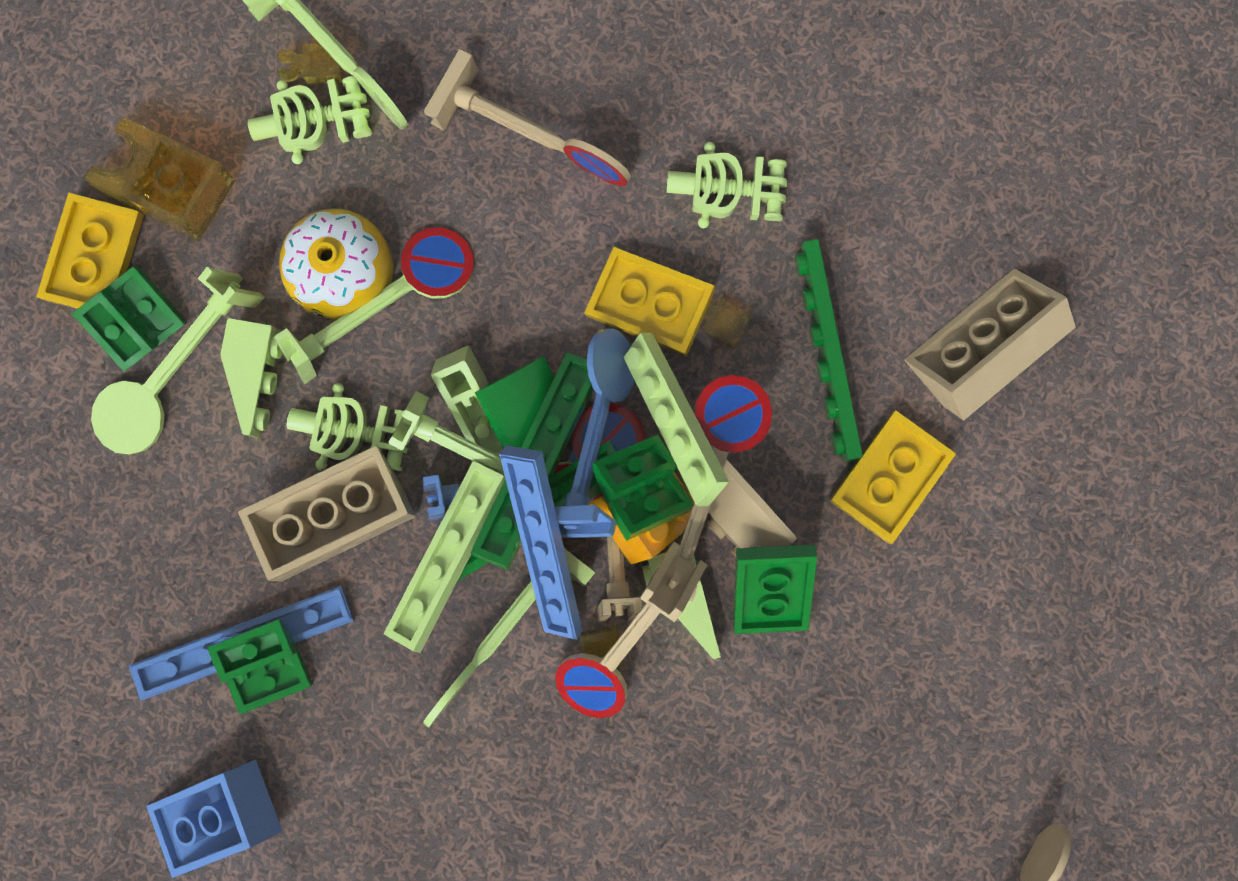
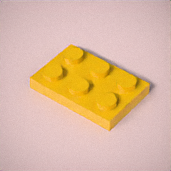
[36,192,144,309]
[584,247,716,357]
[829,410,956,544]

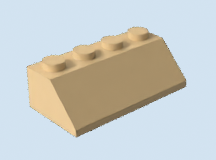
[904,268,1076,421]
[238,445,416,582]
[666,446,798,557]

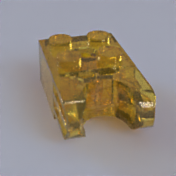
[83,117,236,242]

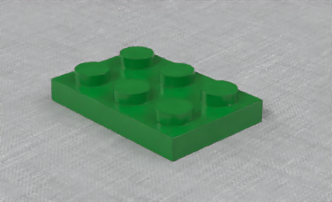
[733,545,817,634]

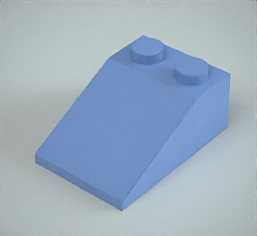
[146,759,282,878]

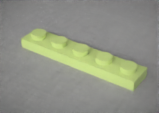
[623,332,729,506]
[384,461,505,653]

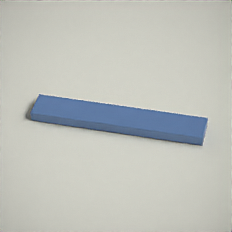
[499,445,583,640]
[128,586,355,701]

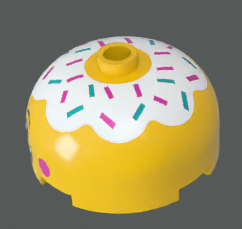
[279,208,394,321]

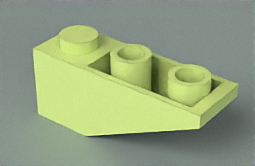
[220,318,283,438]

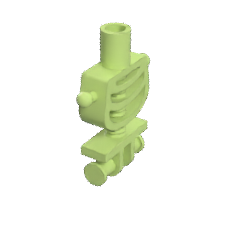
[248,76,372,164]
[666,142,787,228]
[287,383,408,471]

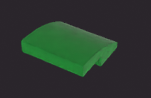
[72,265,187,372]
[474,356,554,449]
[592,434,694,541]
[207,618,313,715]

